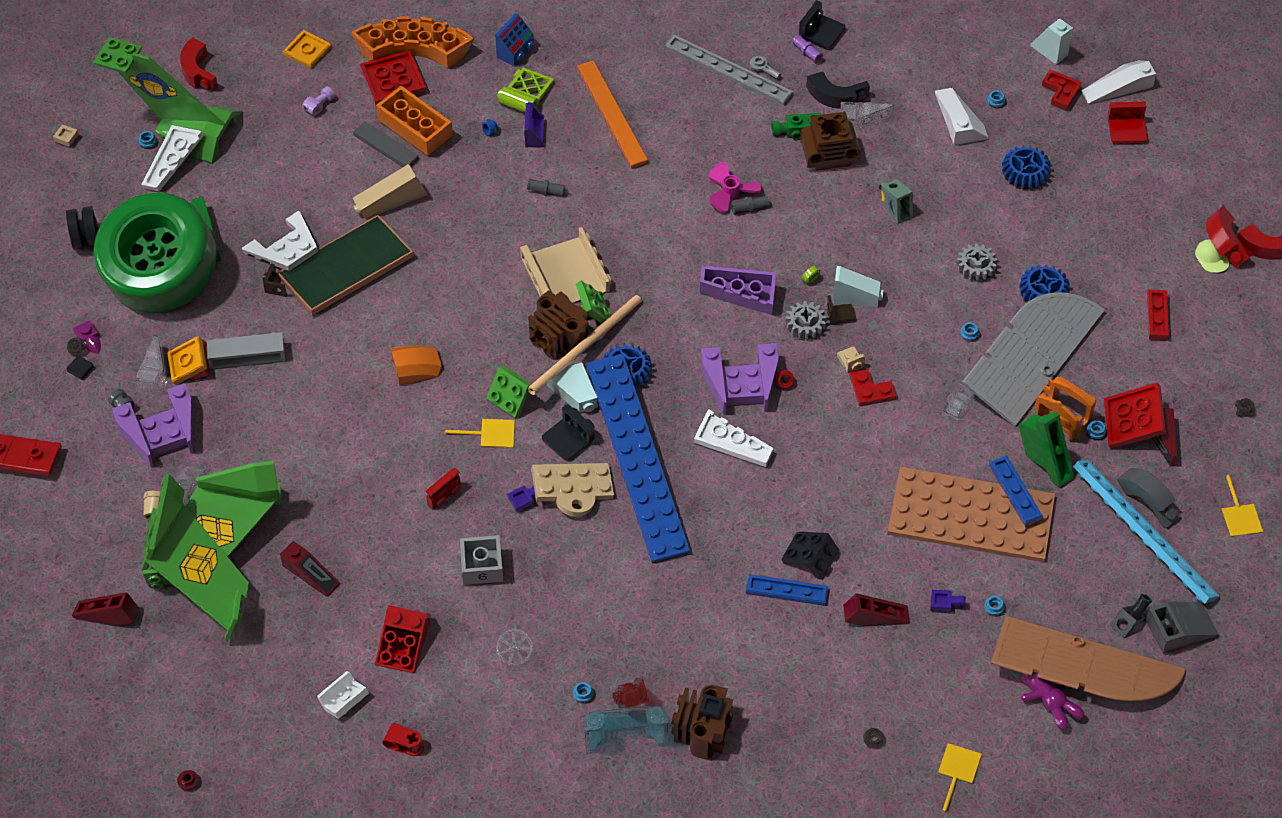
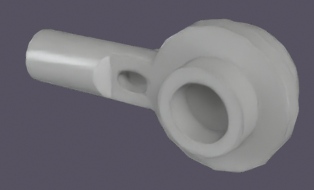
[750,56,781,80]

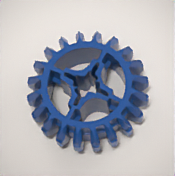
[1002,145,1051,190]
[1019,264,1070,302]
[602,343,652,390]

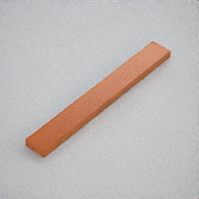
[577,61,648,169]

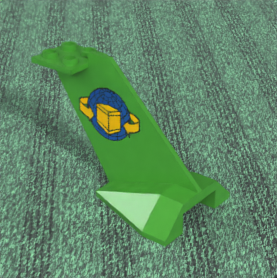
[93,37,242,164]

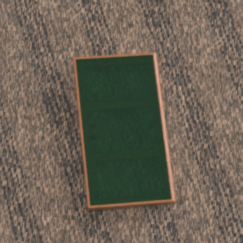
[276,215,414,315]

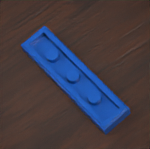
[989,456,1043,526]
[746,574,828,606]

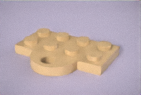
[531,463,614,517]

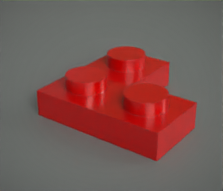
[1042,70,1082,110]
[849,369,896,406]

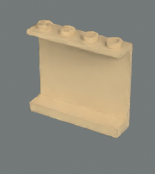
[520,227,612,304]

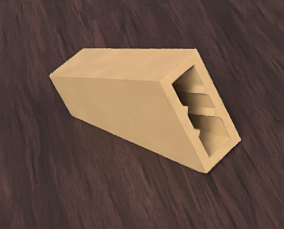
[353,164,428,219]

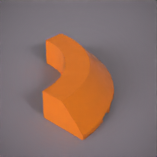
[351,16,474,69]

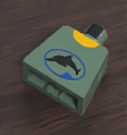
[879,179,913,224]

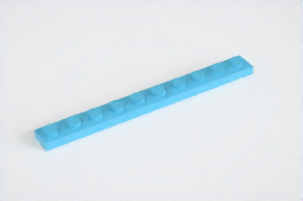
[1073,460,1219,604]

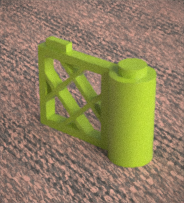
[497,68,554,113]

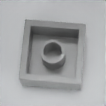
[460,535,503,585]

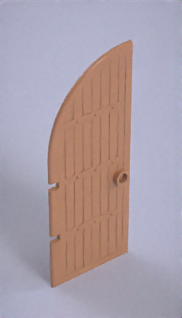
[991,616,1186,701]

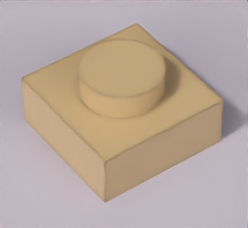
[53,124,79,147]

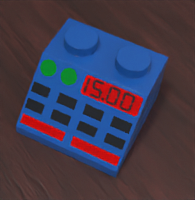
[495,13,535,66]

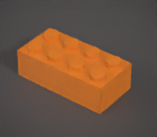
[376,86,453,156]

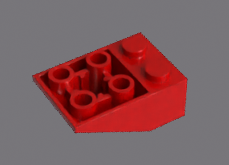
[375,605,431,673]

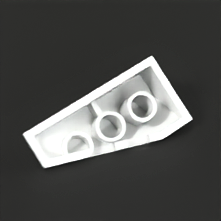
[1081,60,1156,104]
[935,88,989,145]

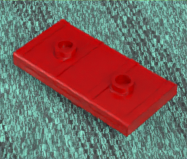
[0,434,62,477]

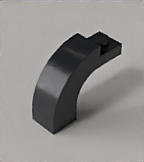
[806,71,870,109]

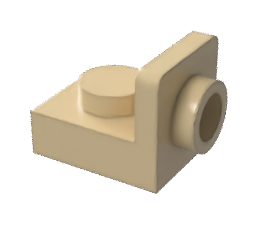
[837,346,865,373]

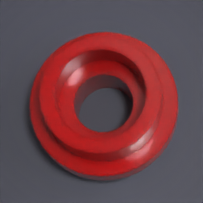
[775,370,794,389]

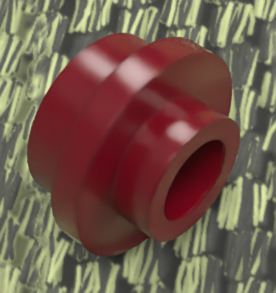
[177,770,199,790]

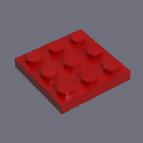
[360,50,426,105]
[1104,382,1166,449]

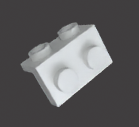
[317,671,369,719]

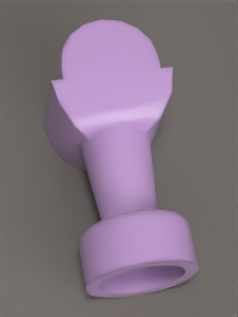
[302,86,335,116]

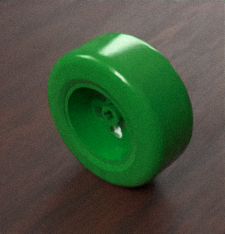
[93,192,217,313]

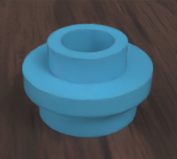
[987,90,1005,107]
[138,131,156,148]
[960,322,979,340]
[1087,420,1106,439]
[984,596,1005,615]
[573,682,593,702]

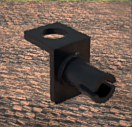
[1110,594,1152,638]

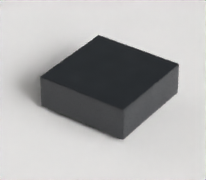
[66,355,94,380]
[698,694,724,720]

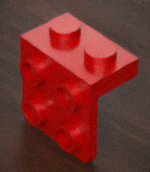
[1107,101,1147,144]

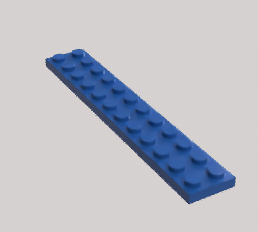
[587,354,690,563]

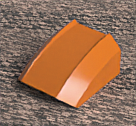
[390,345,441,386]

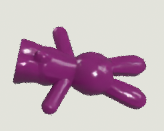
[1021,672,1084,730]

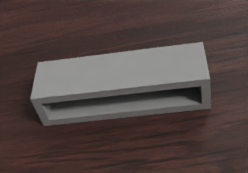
[207,332,285,369]

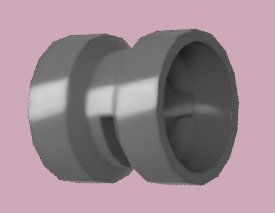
[108,389,135,409]

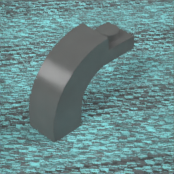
[1117,468,1181,527]

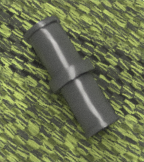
[527,178,565,196]
[731,195,769,214]

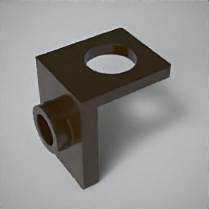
[263,263,287,297]
[827,295,855,324]

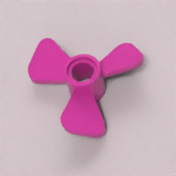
[709,162,761,214]

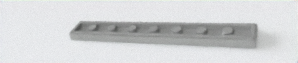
[665,34,793,106]

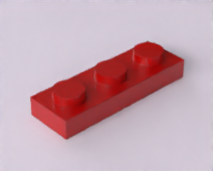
[1147,289,1169,340]

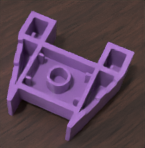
[701,343,779,415]
[112,383,194,467]

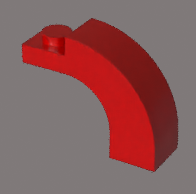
[180,37,218,92]
[1206,205,1252,268]
[1237,224,1282,260]

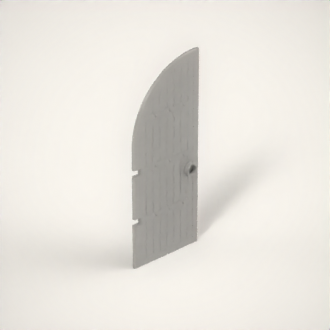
[962,292,1105,426]

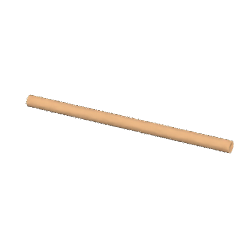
[528,295,642,395]

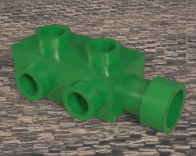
[771,113,822,140]

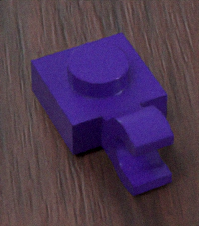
[507,485,536,512]
[930,589,966,612]

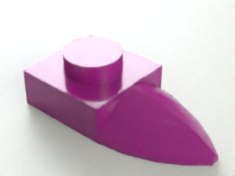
[73,320,101,354]

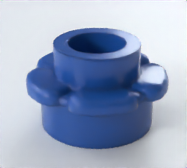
[482,119,498,136]

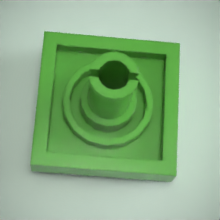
[576,280,611,324]
[486,365,531,418]

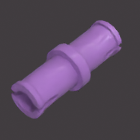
[792,34,823,63]

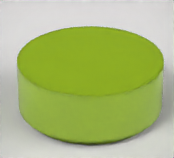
[802,266,820,284]

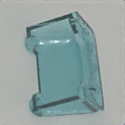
[583,705,668,754]

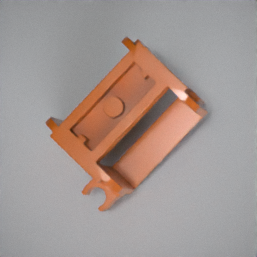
[1035,376,1096,441]

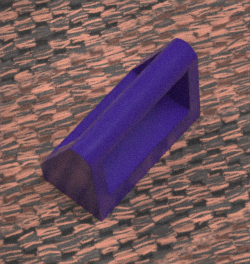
[524,102,544,147]

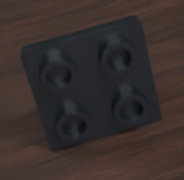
[799,0,845,49]

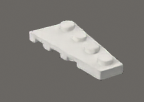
[141,125,204,191]
[694,409,773,467]

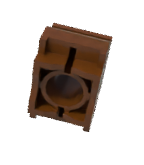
[800,111,861,171]
[528,290,589,360]
[671,685,733,761]

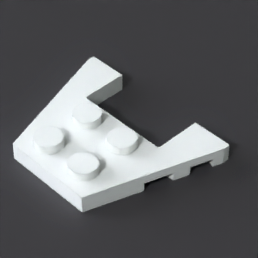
[242,211,318,271]

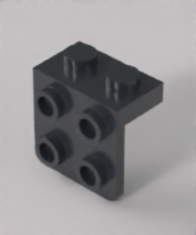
[542,403,595,460]
[781,532,839,579]

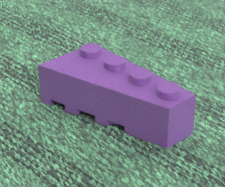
[700,266,776,315]

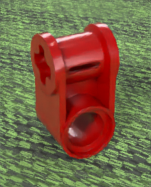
[382,723,424,756]

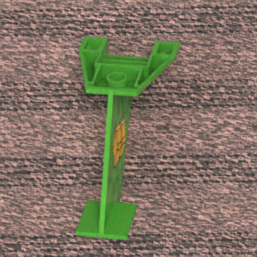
[143,460,282,589]
[141,473,249,642]

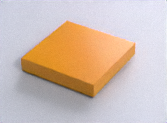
[282,30,332,69]
[167,336,207,385]

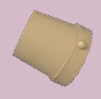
[143,491,160,520]

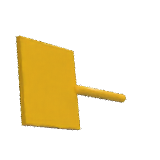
[445,419,515,447]
[1221,475,1263,537]
[938,743,982,811]

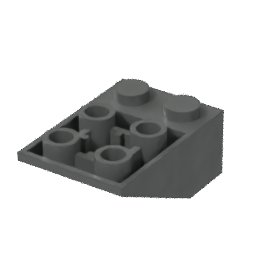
[1146,602,1219,653]

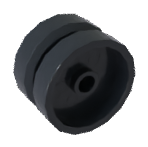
[66,206,99,250]

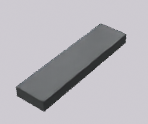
[353,121,419,167]

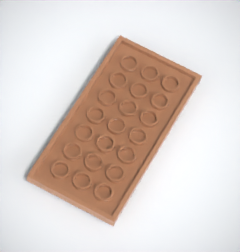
[887,467,1055,562]

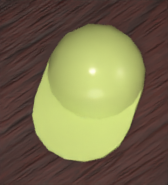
[1195,239,1229,273]

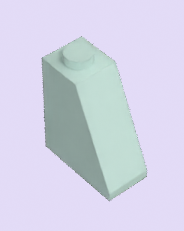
[1030,18,1073,65]
[833,266,883,307]
[547,363,598,413]

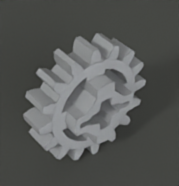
[956,243,997,281]
[785,301,826,339]

